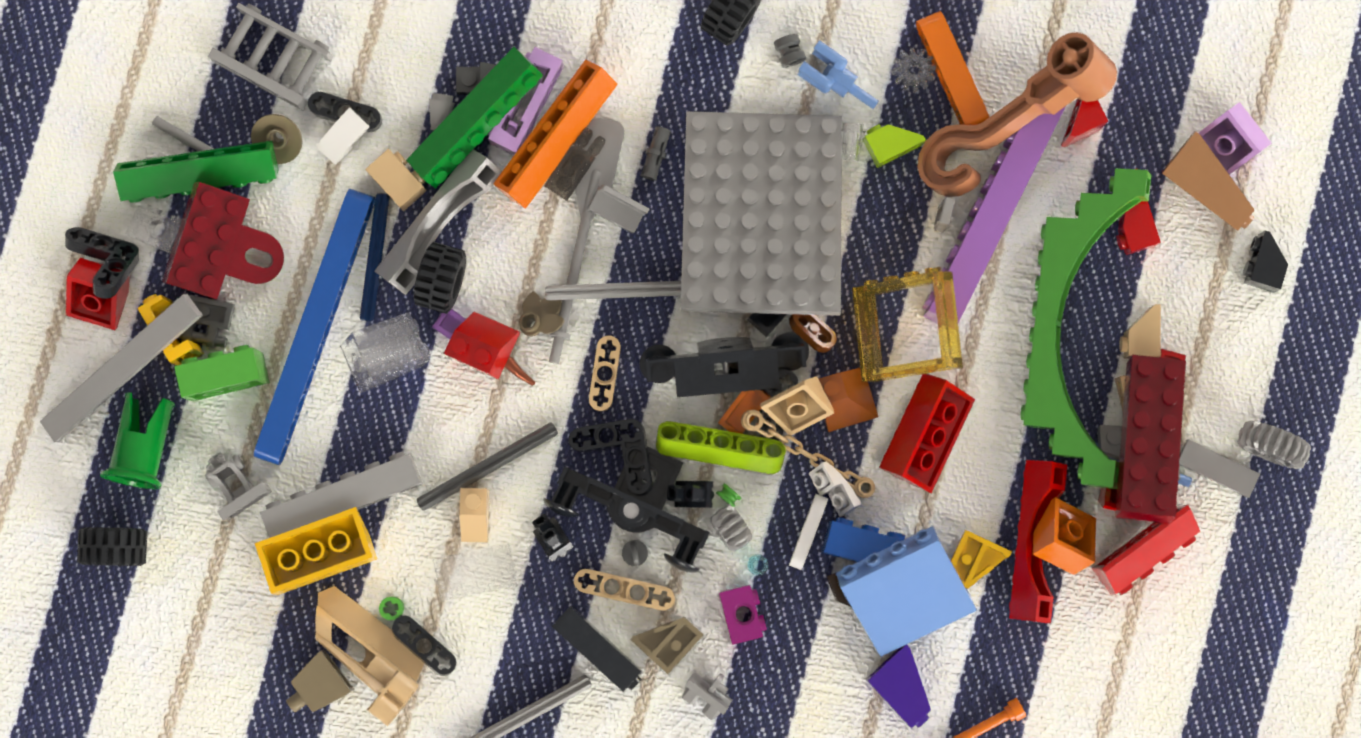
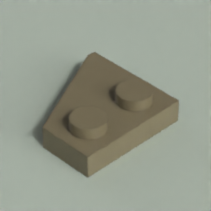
[630,617,704,674]

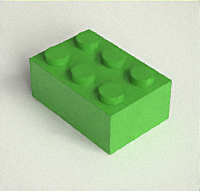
[174,345,270,401]

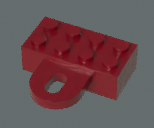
[161,182,284,299]

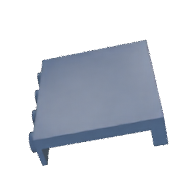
[836,526,977,657]

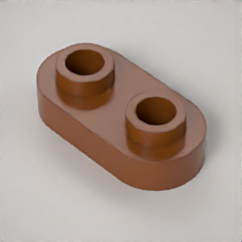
[789,314,837,353]

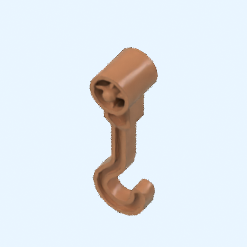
[917,32,1117,197]

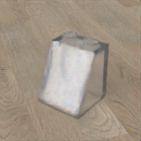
[340,312,430,393]

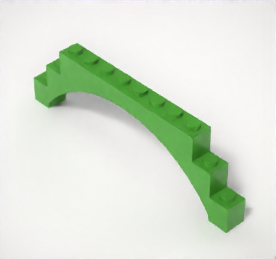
[1020,168,1151,489]

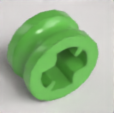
[716,483,742,507]
[379,596,404,621]

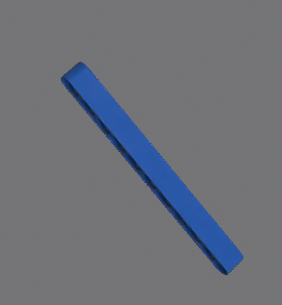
[254,189,375,465]

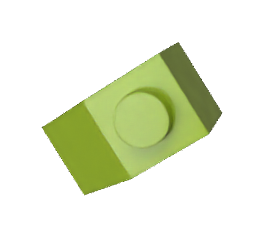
[863,124,926,168]

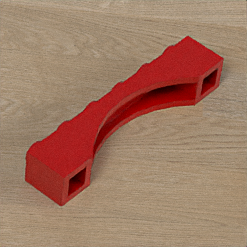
[1009,460,1068,624]

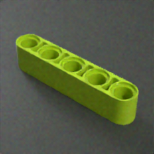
[655,421,786,474]

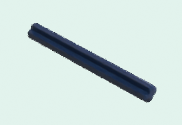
[360,193,390,321]

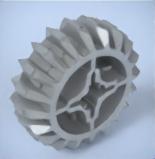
[1237,421,1311,469]

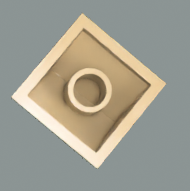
[760,376,834,436]

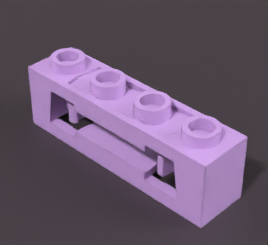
[487,47,564,155]

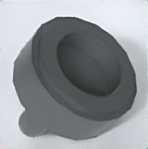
[622,540,648,566]

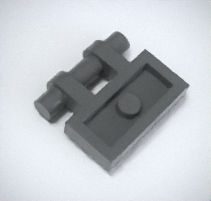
[178,293,235,348]

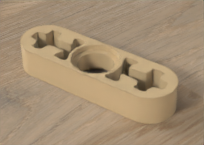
[589,336,621,412]

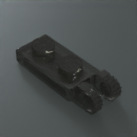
[545,128,606,201]

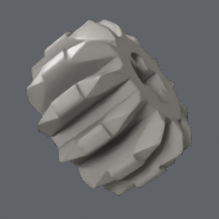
[710,505,752,552]

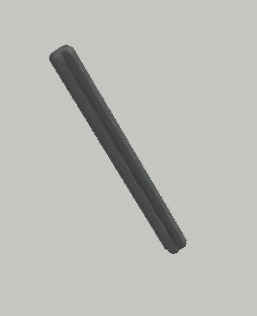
[417,422,558,511]

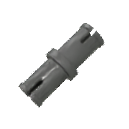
[641,126,671,181]

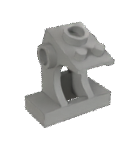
[205,451,273,521]

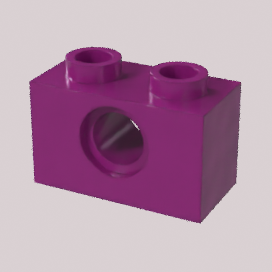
[719,585,767,645]

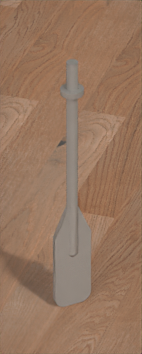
[549,118,625,364]

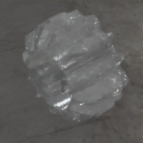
[892,48,936,93]

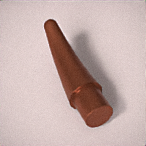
[505,356,535,386]

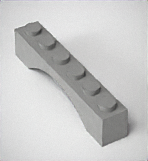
[375,150,502,295]

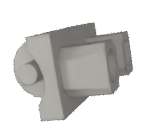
[682,671,733,720]

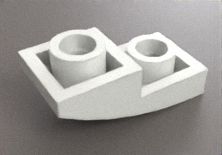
[316,107,370,165]
[809,461,861,517]

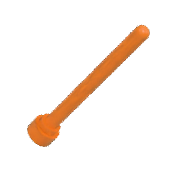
[952,698,1027,738]

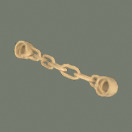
[741,410,875,498]

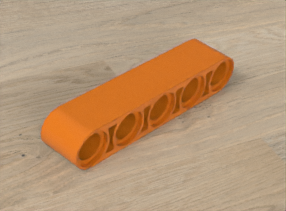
[916,11,990,125]

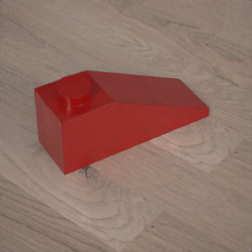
[1116,168,1161,256]

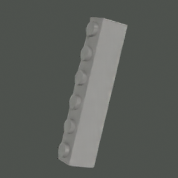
[260,451,423,538]

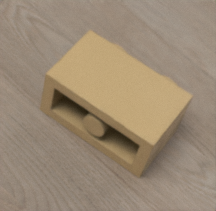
[365,149,426,212]

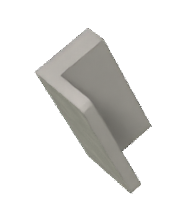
[587,185,650,234]

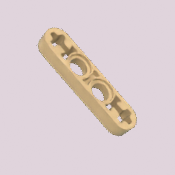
[574,569,675,610]

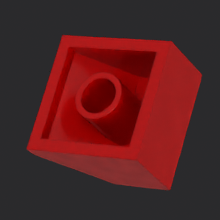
[66,257,130,330]
[444,312,521,380]

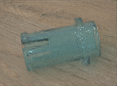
[747,555,768,575]

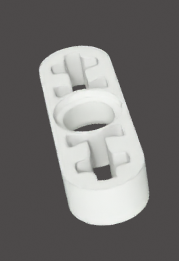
[789,494,828,570]

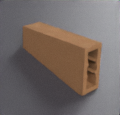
[1161,131,1255,231]

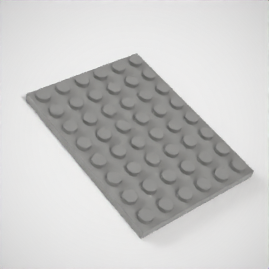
[681,111,842,316]

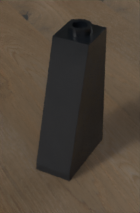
[551,606,642,692]

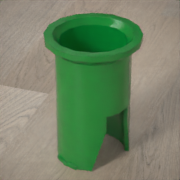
[100,392,175,490]

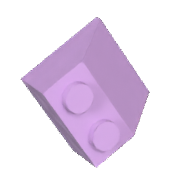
[1199,102,1271,175]

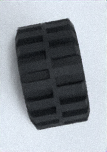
[701,0,761,46]
[414,242,466,314]
[77,527,147,566]

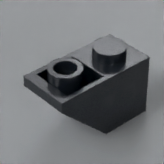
[1243,230,1288,293]

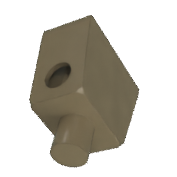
[286,650,355,713]

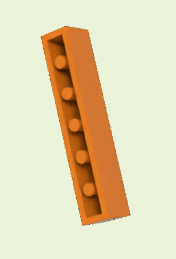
[493,59,618,209]

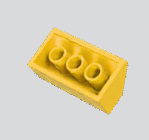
[255,507,377,595]

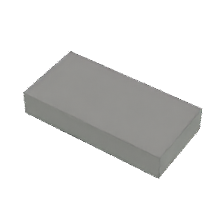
[933,197,955,233]

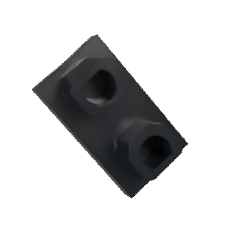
[667,481,714,508]
[532,514,574,562]

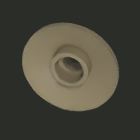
[251,114,302,164]

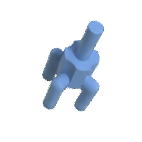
[797,40,879,109]

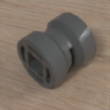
[774,34,806,68]

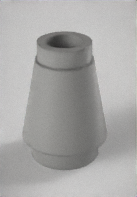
[429,93,455,130]

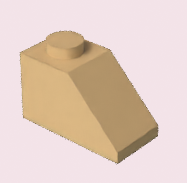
[1119,304,1161,359]
[459,488,490,542]

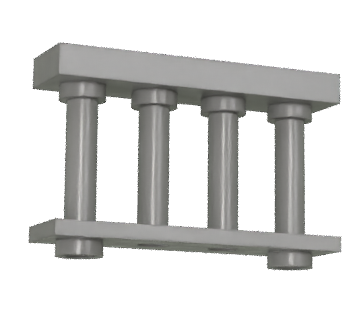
[208,3,333,111]

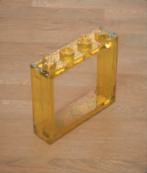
[852,267,963,382]

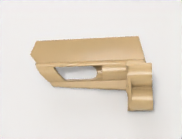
[315,586,424,726]

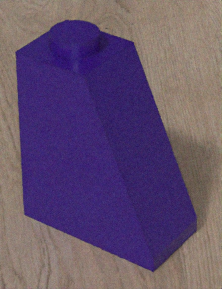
[865,644,931,728]

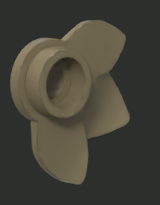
[519,291,565,336]

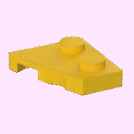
[951,530,1012,589]

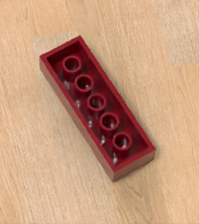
[1115,354,1186,524]

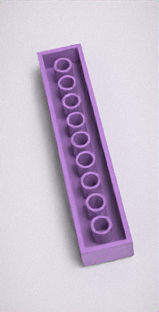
[922,106,1066,330]

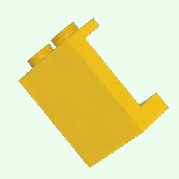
[137,294,204,365]

